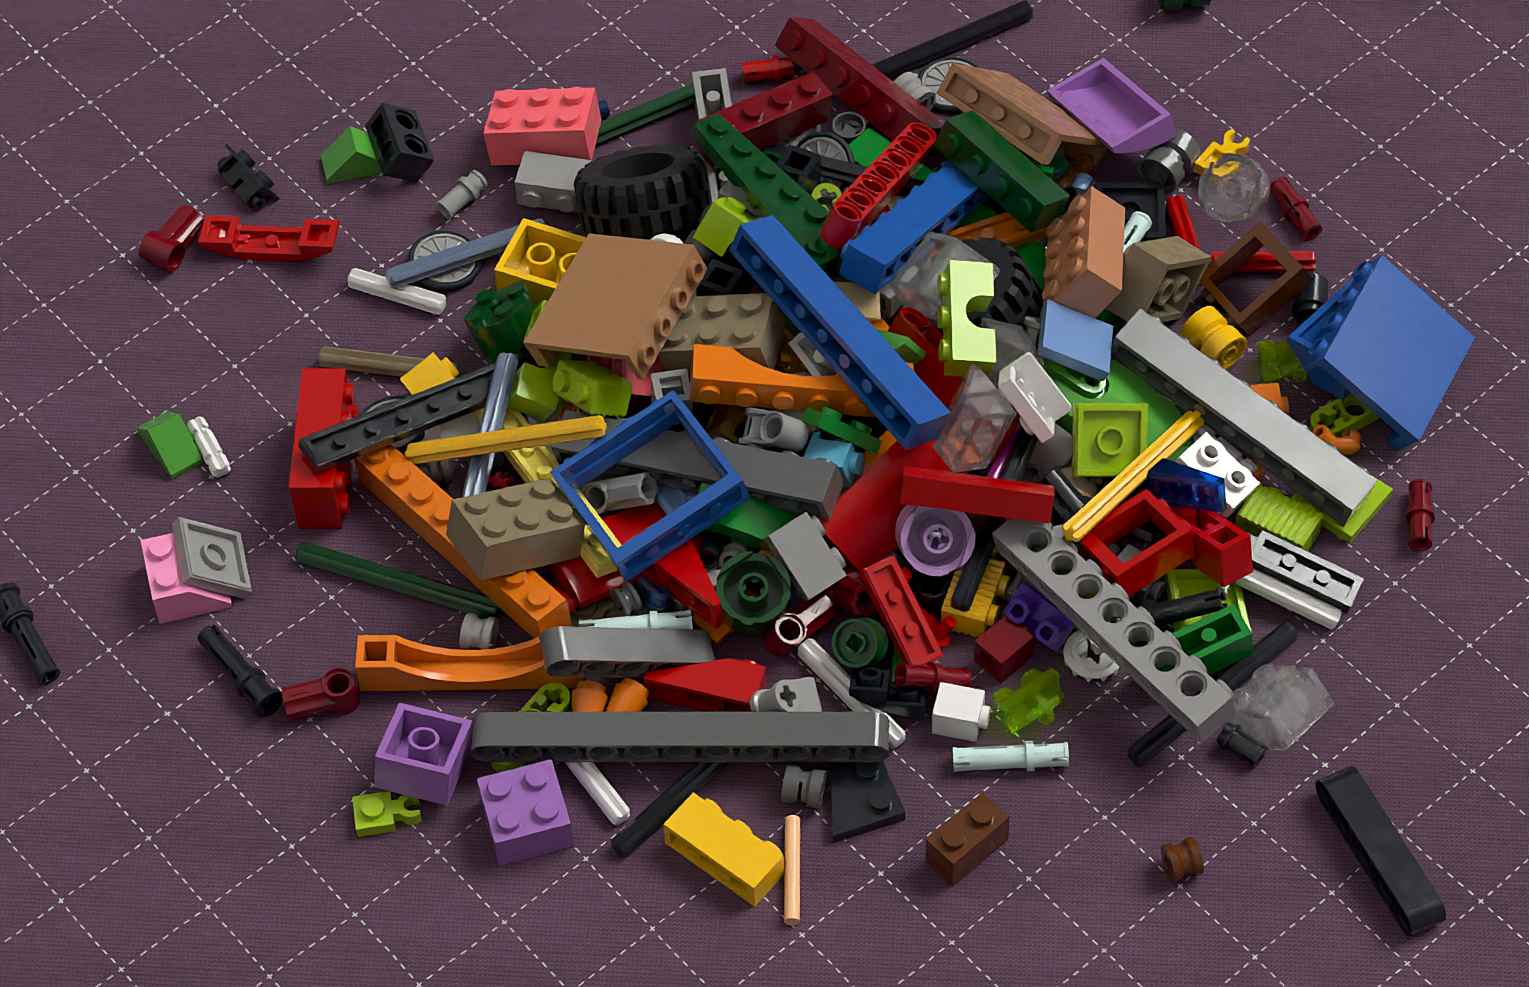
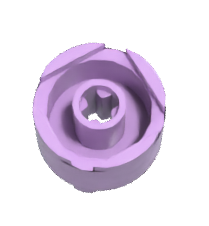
[895,504,975,576]

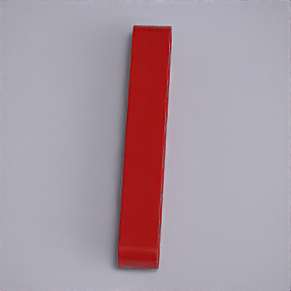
[819,122,937,249]

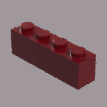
[695,71,833,170]

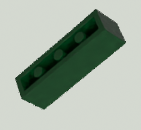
[934,110,1070,232]

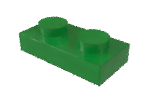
[801,406,882,454]

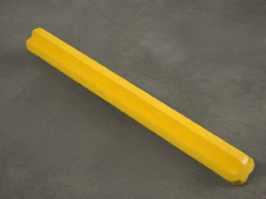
[1062,410,1205,542]
[405,415,607,465]

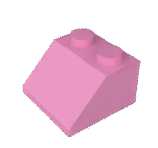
[141,533,232,624]

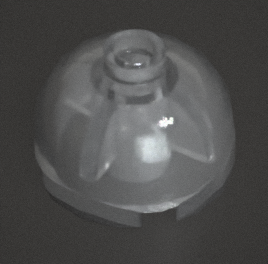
[1198,153,1270,224]

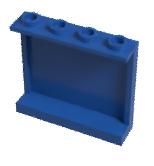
[1303,255,1475,451]

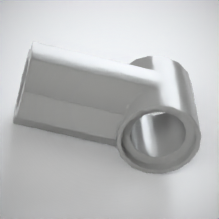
[581,472,658,515]

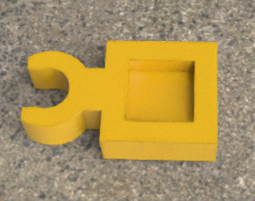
[1193,129,1250,187]

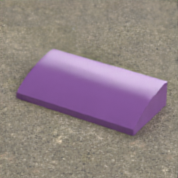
[1047,58,1178,153]

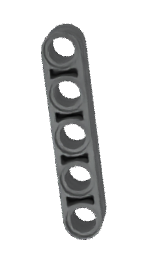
[539,626,715,678]

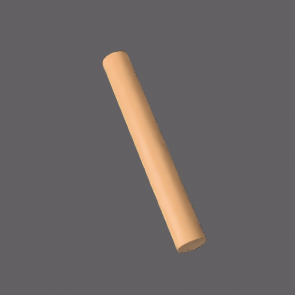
[784,815,800,925]

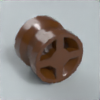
[1160,837,1204,883]

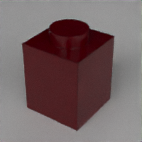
[974,615,1034,684]

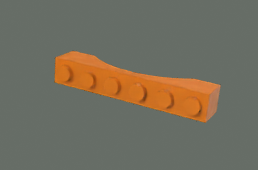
[689,344,914,417]
[355,635,586,691]

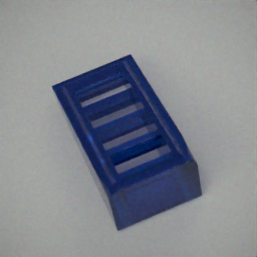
[1147,458,1227,513]

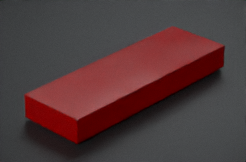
[858,555,944,665]

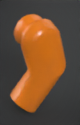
[1311,424,1362,455]

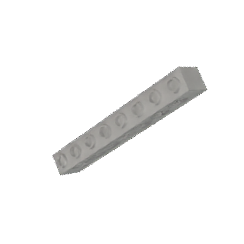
[992,518,1235,743]

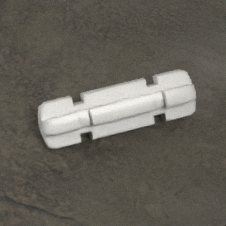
[187,416,231,478]

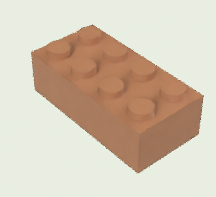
[1042,186,1125,318]

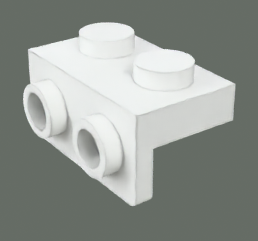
[997,352,1071,443]

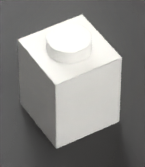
[932,682,991,742]

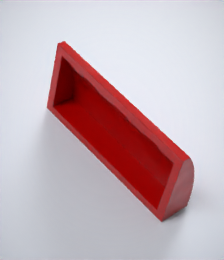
[819,440,963,576]
[900,466,1055,524]
[544,501,703,608]

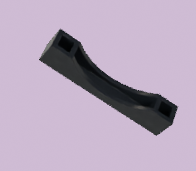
[696,144,821,296]

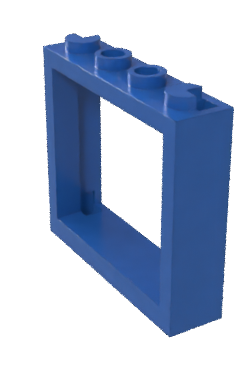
[550,390,751,582]

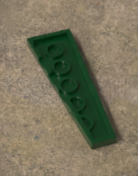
[690,113,843,272]

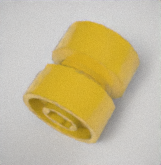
[1180,306,1248,370]

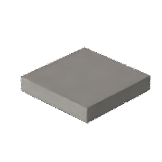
[172,517,252,599]

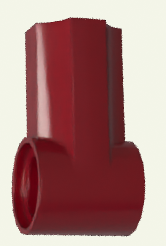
[139,204,204,272]
[820,565,877,618]
[763,593,836,657]
[281,667,360,721]

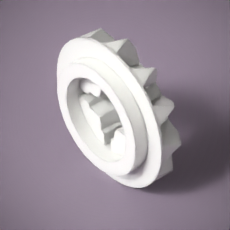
[1064,630,1119,682]

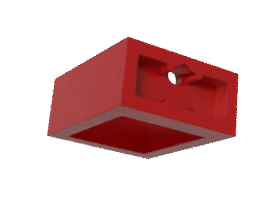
[1076,489,1195,596]

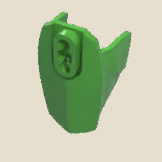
[1039,358,1194,476]

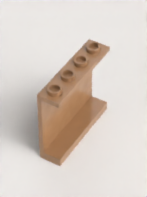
[936,63,1108,171]
[523,233,708,380]

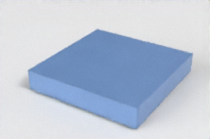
[1037,299,1113,381]

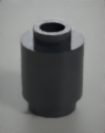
[1292,272,1329,324]

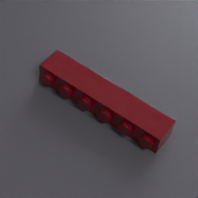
[774,17,945,157]

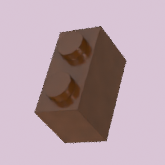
[926,793,1010,887]

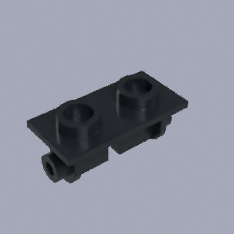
[217,144,280,209]

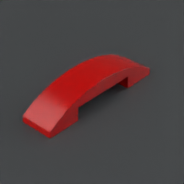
[198,215,340,262]

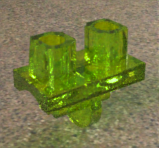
[1257,333,1307,383]
[993,667,1065,735]

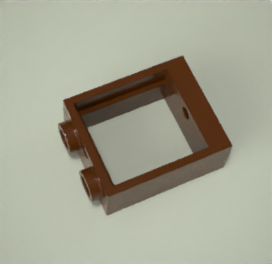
[1200,221,1314,336]

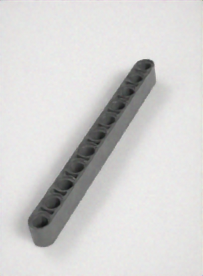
[470,712,889,762]

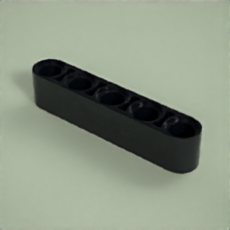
[1315,765,1446,936]

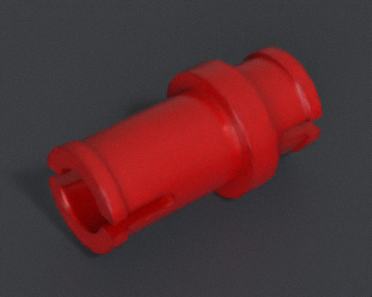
[742,55,795,83]

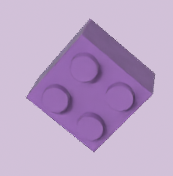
[374,703,472,806]
[477,759,574,866]

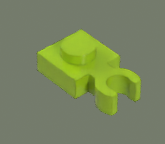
[352,791,422,837]

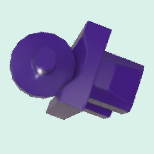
[1003,581,1076,652]

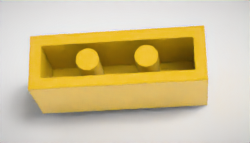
[663,792,784,907]

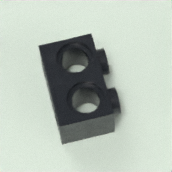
[365,103,434,183]

